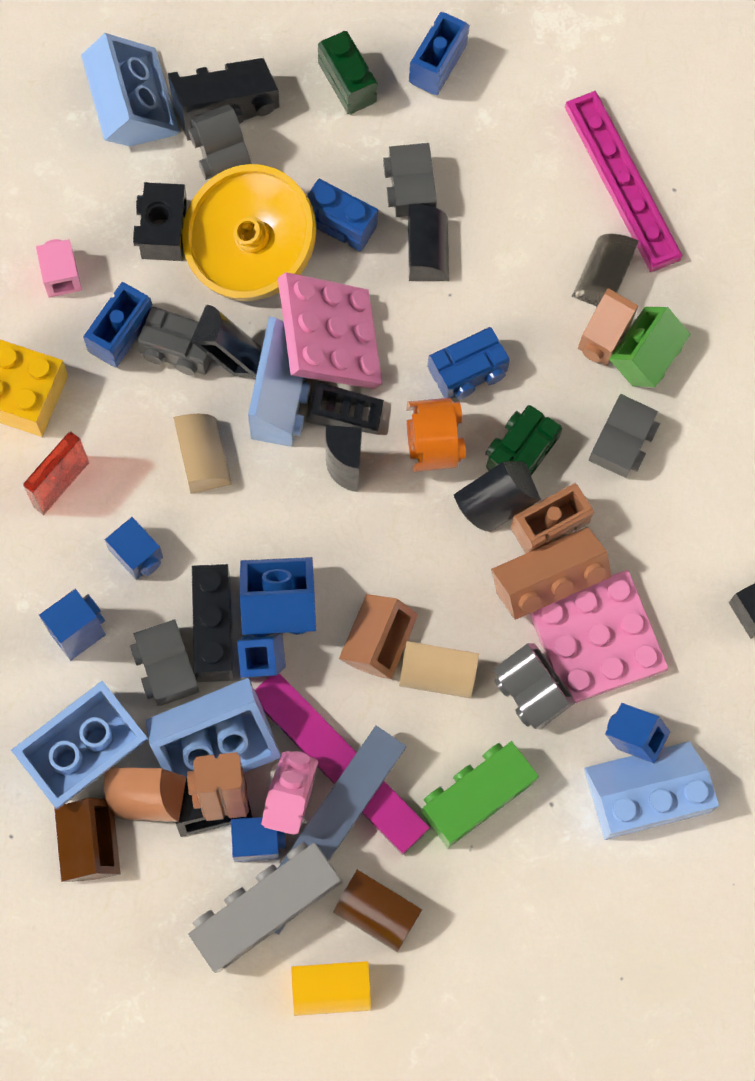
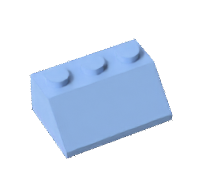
[81,33,180,146]
[248,316,310,447]
[146,677,281,778]
[11,681,148,810]
[584,741,719,840]

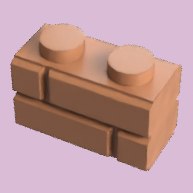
[510,483,594,553]
[187,752,249,821]

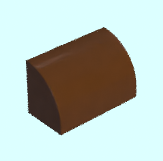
[54,798,121,882]
[333,869,422,952]

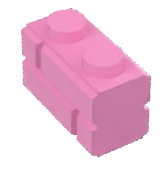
[261,751,318,835]

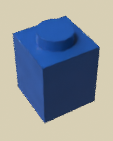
[104,517,163,580]
[237,633,286,678]
[605,703,671,763]
[231,817,286,862]

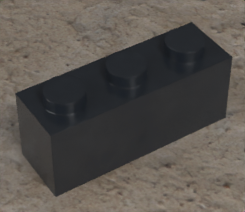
[192,564,233,682]

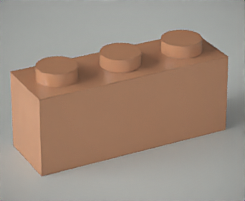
[491,526,611,620]

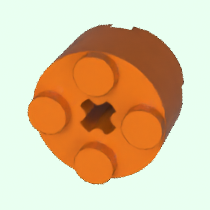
[406,398,466,472]

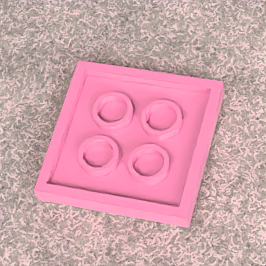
[278,272,383,389]
[530,570,669,703]

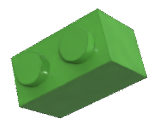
[609,307,691,387]

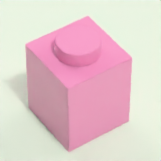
[36,239,82,298]

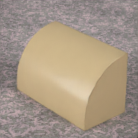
[173,413,232,494]
[399,641,479,698]

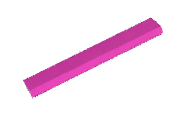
[565,90,683,273]
[255,673,430,855]

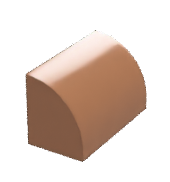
[339,594,418,679]
[104,767,186,822]

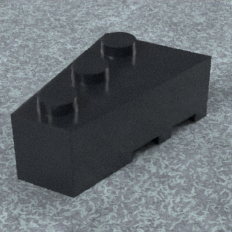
[168,58,280,141]

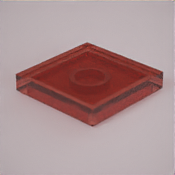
[23,431,89,515]

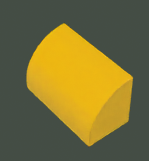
[291,961,371,1016]

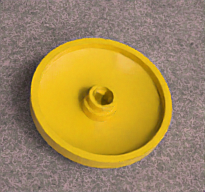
[182,164,316,301]

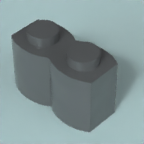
[188,104,252,180]
[383,143,437,217]
[588,394,660,478]
[130,619,200,706]
[494,643,576,729]

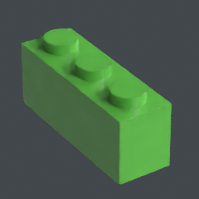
[421,741,539,848]

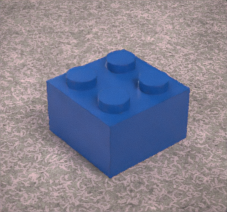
[240,557,316,636]

